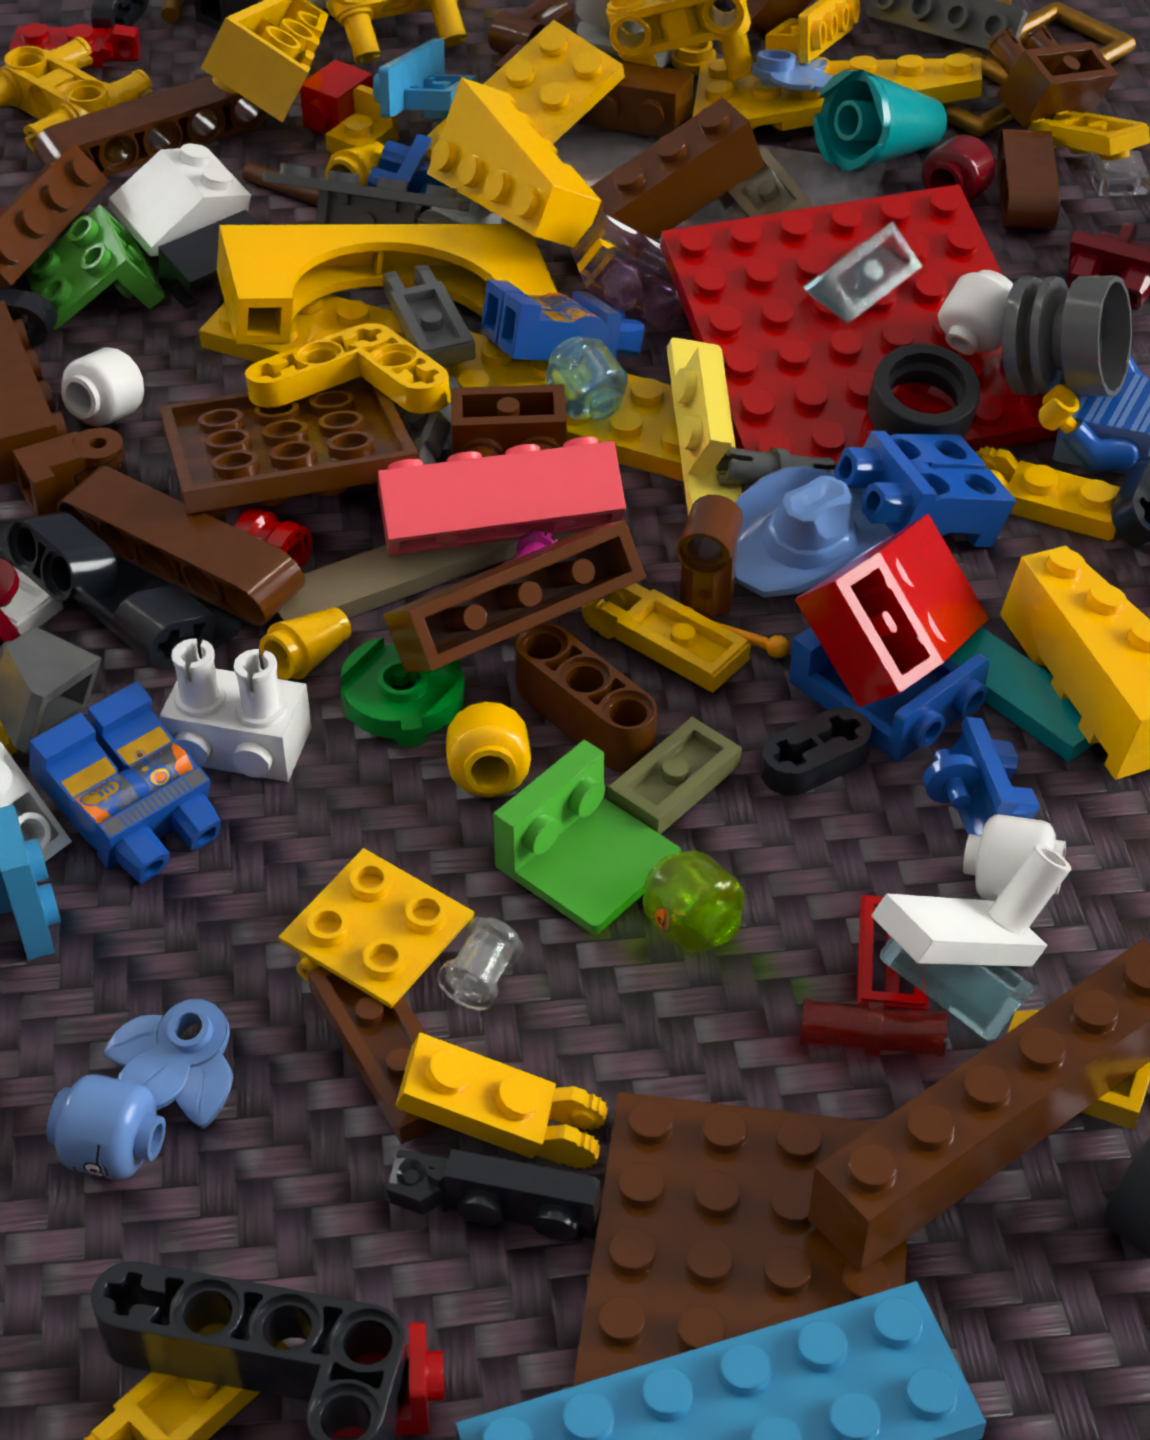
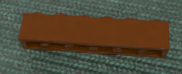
[808,939,1150,1272]

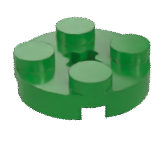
[341,637,466,747]

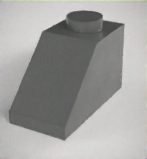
[0,627,102,754]

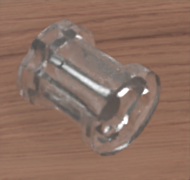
[437,917,524,1011]

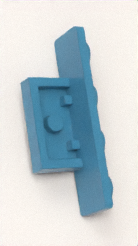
[373,38,477,119]

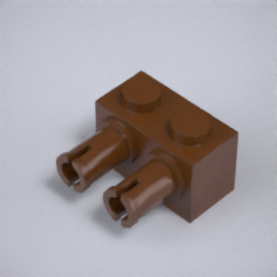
[987,25,1119,127]
[451,384,567,457]

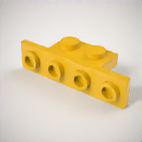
[765,0,860,64]

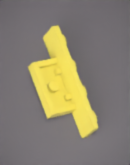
[667,338,742,516]

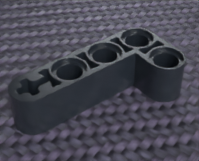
[90,1261,409,1440]

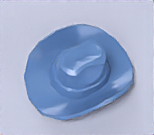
[735,466,894,598]

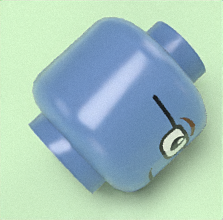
[46,1074,166,1180]

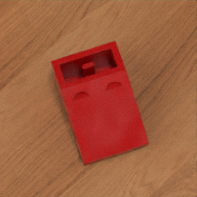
[795,514,989,708]

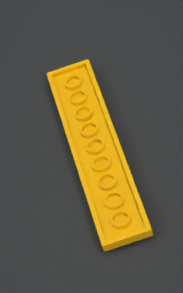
[199,294,684,482]

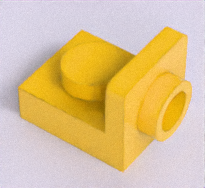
[325,84,399,153]

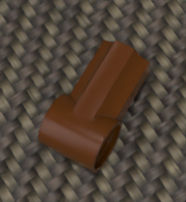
[488,0,573,55]
[676,494,744,620]

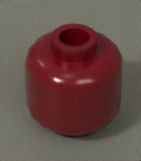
[922,134,996,203]

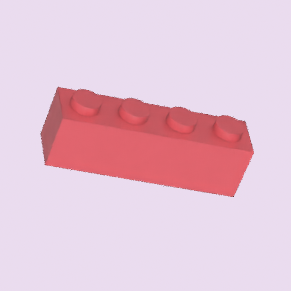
[378,437,626,556]

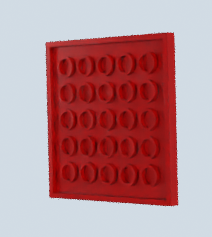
[660,184,1059,486]

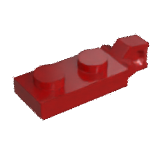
[9,23,141,68]

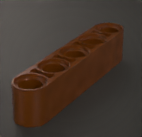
[34,76,267,177]
[57,465,305,627]

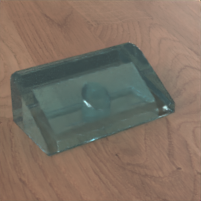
[803,222,922,323]
[879,937,1035,1041]

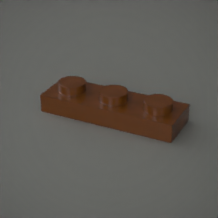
[307,966,442,1144]

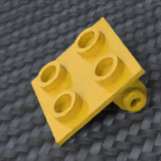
[278,848,474,1009]

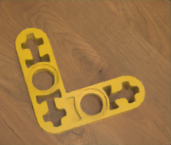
[245,323,451,414]

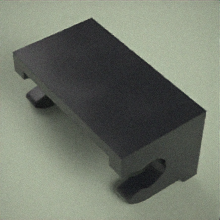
[158,210,260,308]

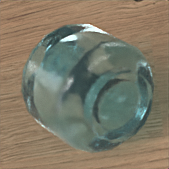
[545,336,628,421]

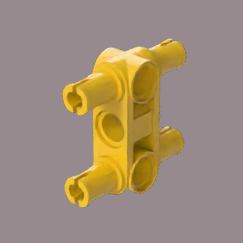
[326,0,467,65]
[606,0,754,79]
[0,37,153,153]

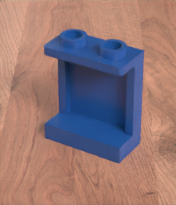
[789,626,990,762]

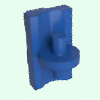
[367,134,448,207]
[922,716,1039,835]

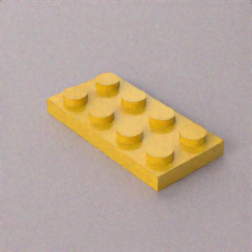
[425,20,625,159]

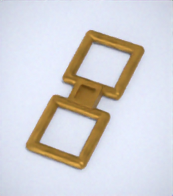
[943,1,1136,137]

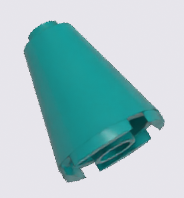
[813,70,947,171]

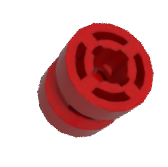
[234,506,312,570]

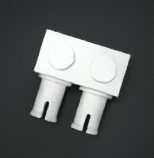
[159,639,312,782]

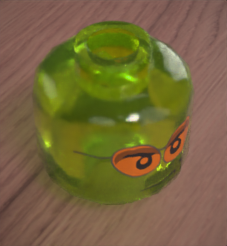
[643,850,745,953]

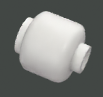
[938,269,1013,355]
[61,347,144,427]
[963,814,1066,901]

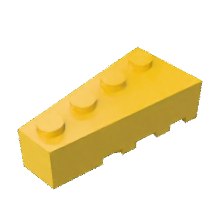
[201,0,329,123]
[427,77,601,250]
[1000,546,1150,780]

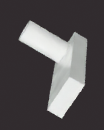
[871,844,1071,967]

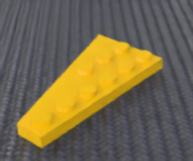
[692,54,982,131]

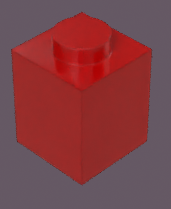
[300,60,373,134]

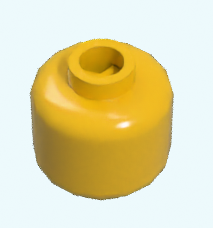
[446,701,531,798]

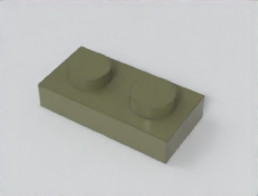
[608,717,742,834]

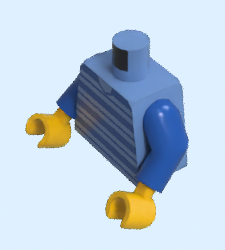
[1038,355,1150,475]

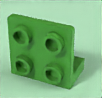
[25,205,165,330]
[493,740,681,934]

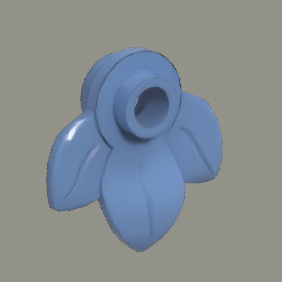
[751,49,833,93]
[103,998,233,1129]

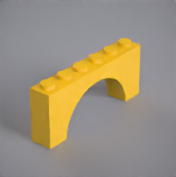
[217,224,557,345]

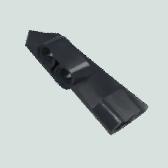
[0,512,242,669]

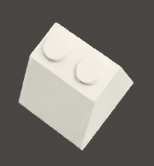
[108,144,251,256]

